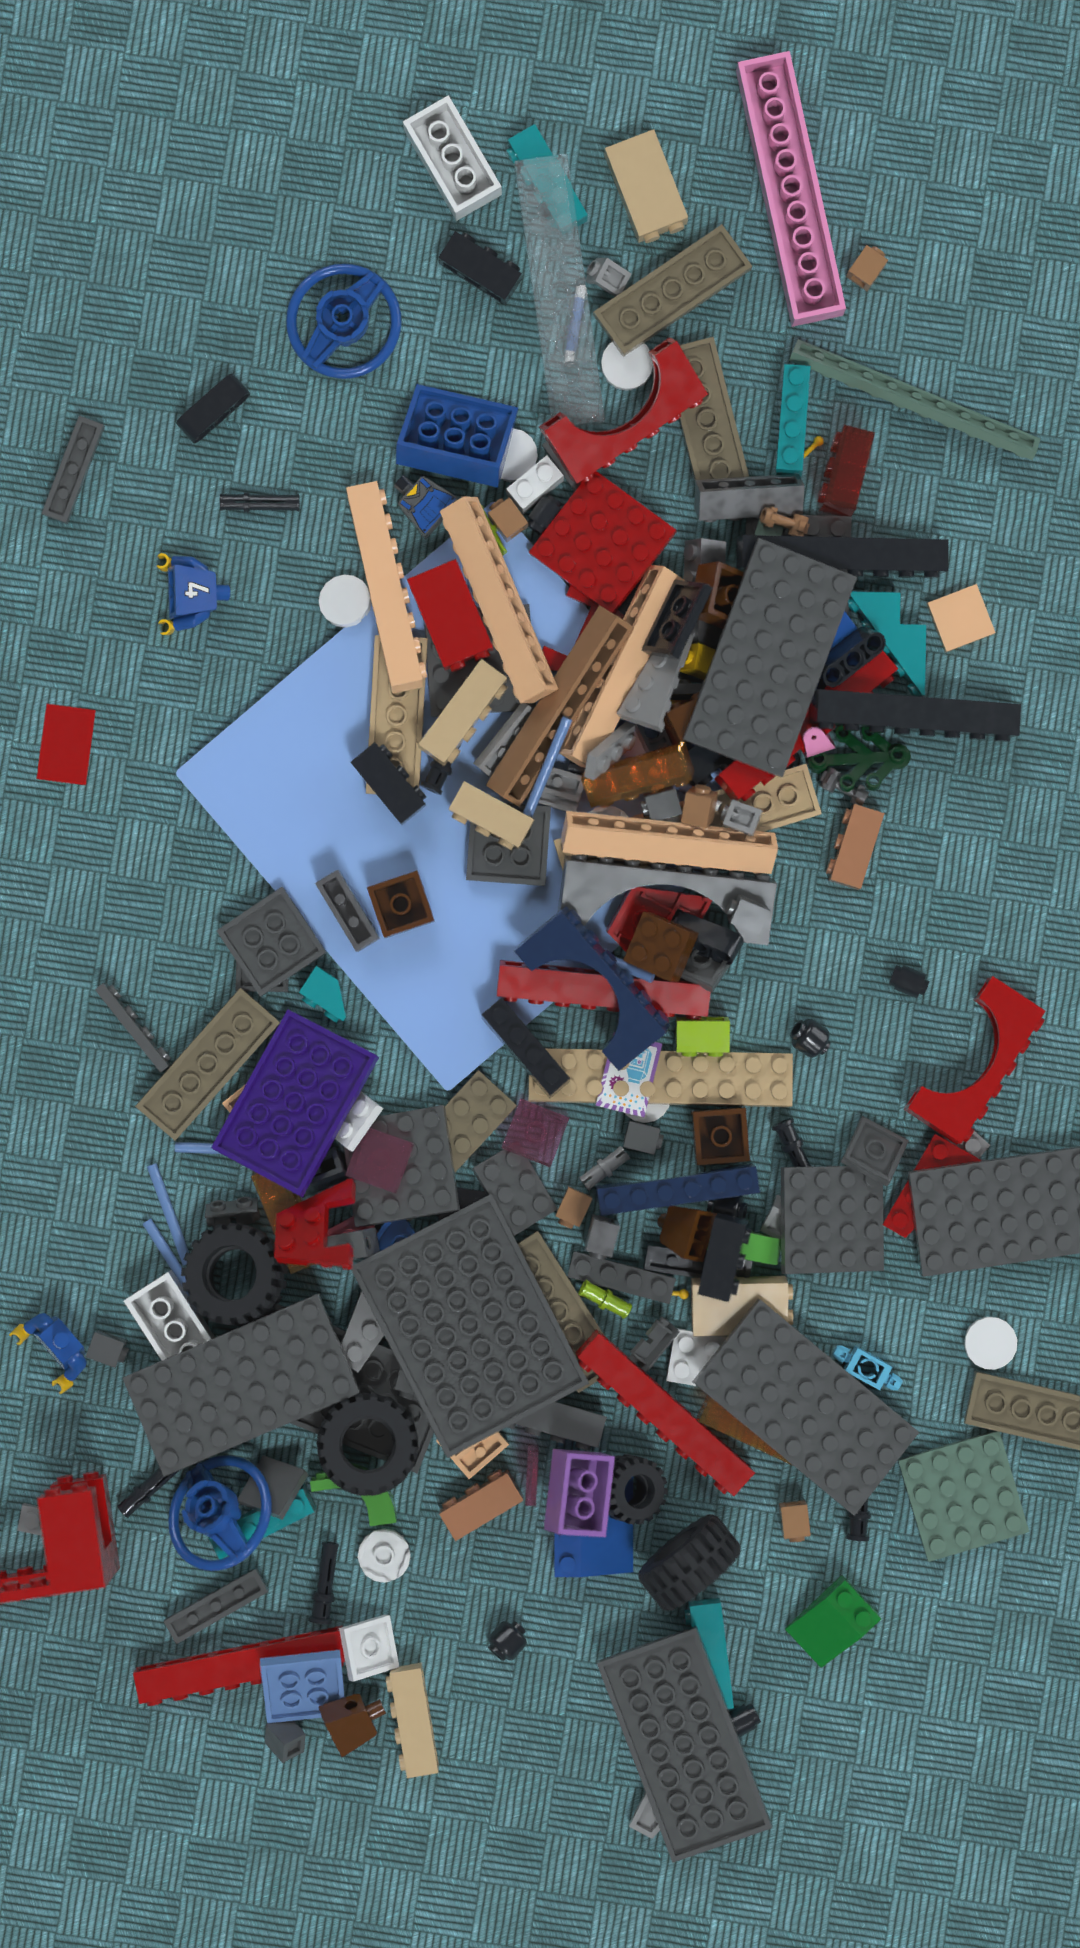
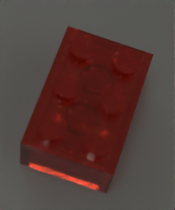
[817,425,875,517]

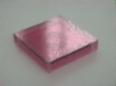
[501,1099,569,1167]
[345,1128,414,1194]
[525,1445,538,1506]

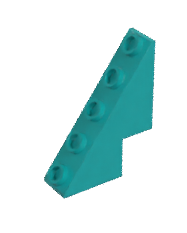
[848,591,927,697]

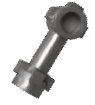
[819,767,869,806]

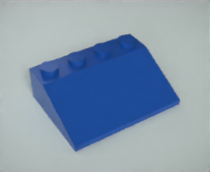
[396,384,518,488]
[554,1477,633,1577]

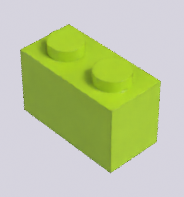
[675,1016,730,1057]

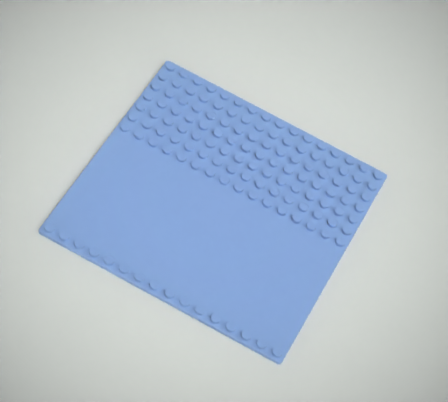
[176,502,722,1090]

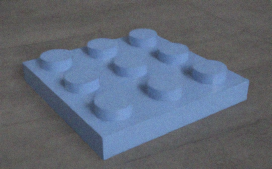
[260,1650,345,1723]

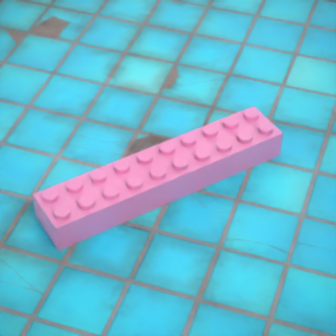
[736,51,846,327]

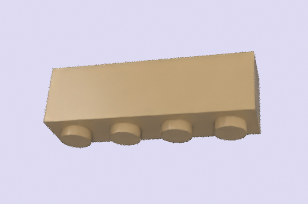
[418,659,508,766]
[386,1663,439,1778]

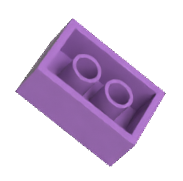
[544,1449,615,1537]

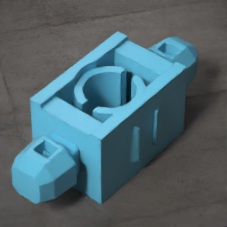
[832,1345,903,1391]

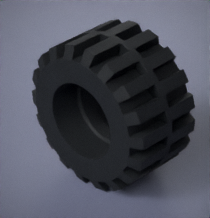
[608,1454,668,1525]

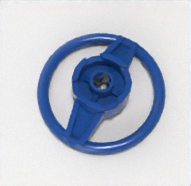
[286,264,401,379]
[168,1455,272,1571]

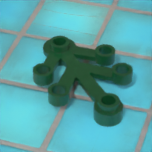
[807,726,911,792]

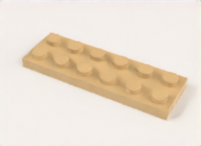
[366,635,428,795]

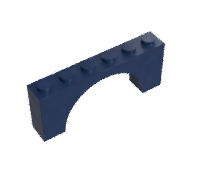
[514,906,670,1071]
[596,1163,760,1216]

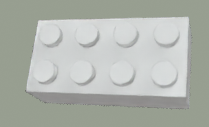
[403,95,502,221]
[124,1270,216,1360]

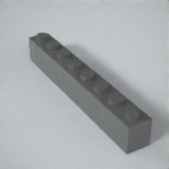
[393,1366,607,1451]

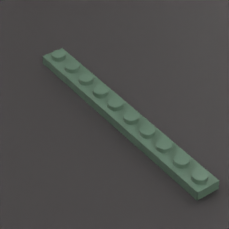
[789,339,1040,460]

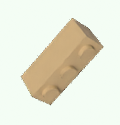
[449,781,534,850]

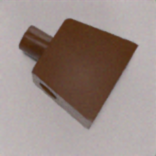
[657,1206,717,1262]
[318,1693,386,1757]

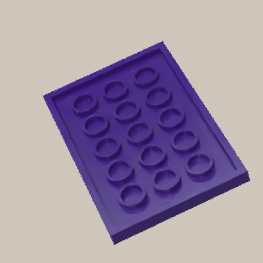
[211,1009,379,1197]

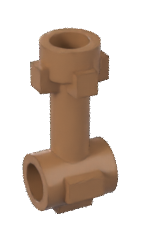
[760,507,810,536]

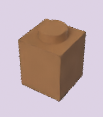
[846,245,888,292]
[488,497,528,543]
[681,785,718,829]
[555,1186,593,1229]
[779,1500,811,1542]

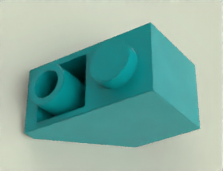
[299,966,347,1023]

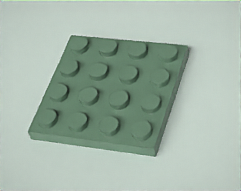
[898,1431,1029,1562]

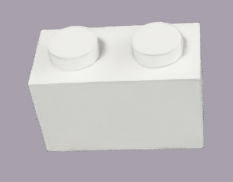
[506,455,564,514]

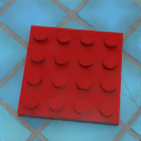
[529,471,677,614]

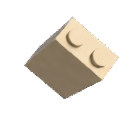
[604,129,688,243]
[691,1276,793,1336]

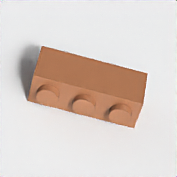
[826,804,885,890]
[439,1469,524,1541]

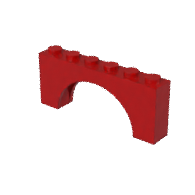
[538,337,708,483]
[903,976,1045,1144]

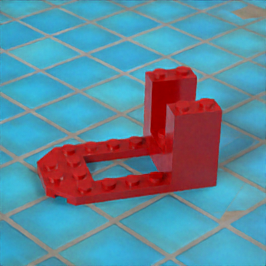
[0,1471,120,1603]

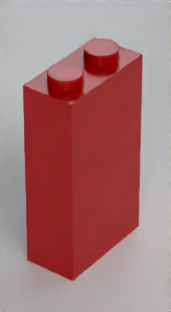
[407,559,493,672]

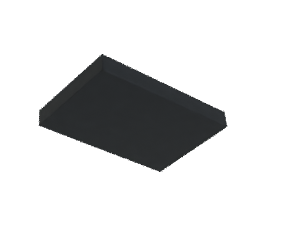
[642,580,713,660]

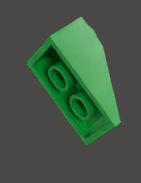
[785,1575,881,1668]

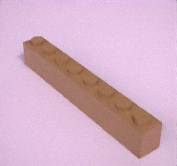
[486,605,634,807]

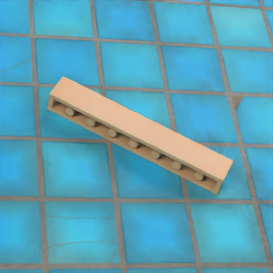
[346,481,427,694]
[440,496,558,704]
[559,565,685,768]
[561,811,778,874]

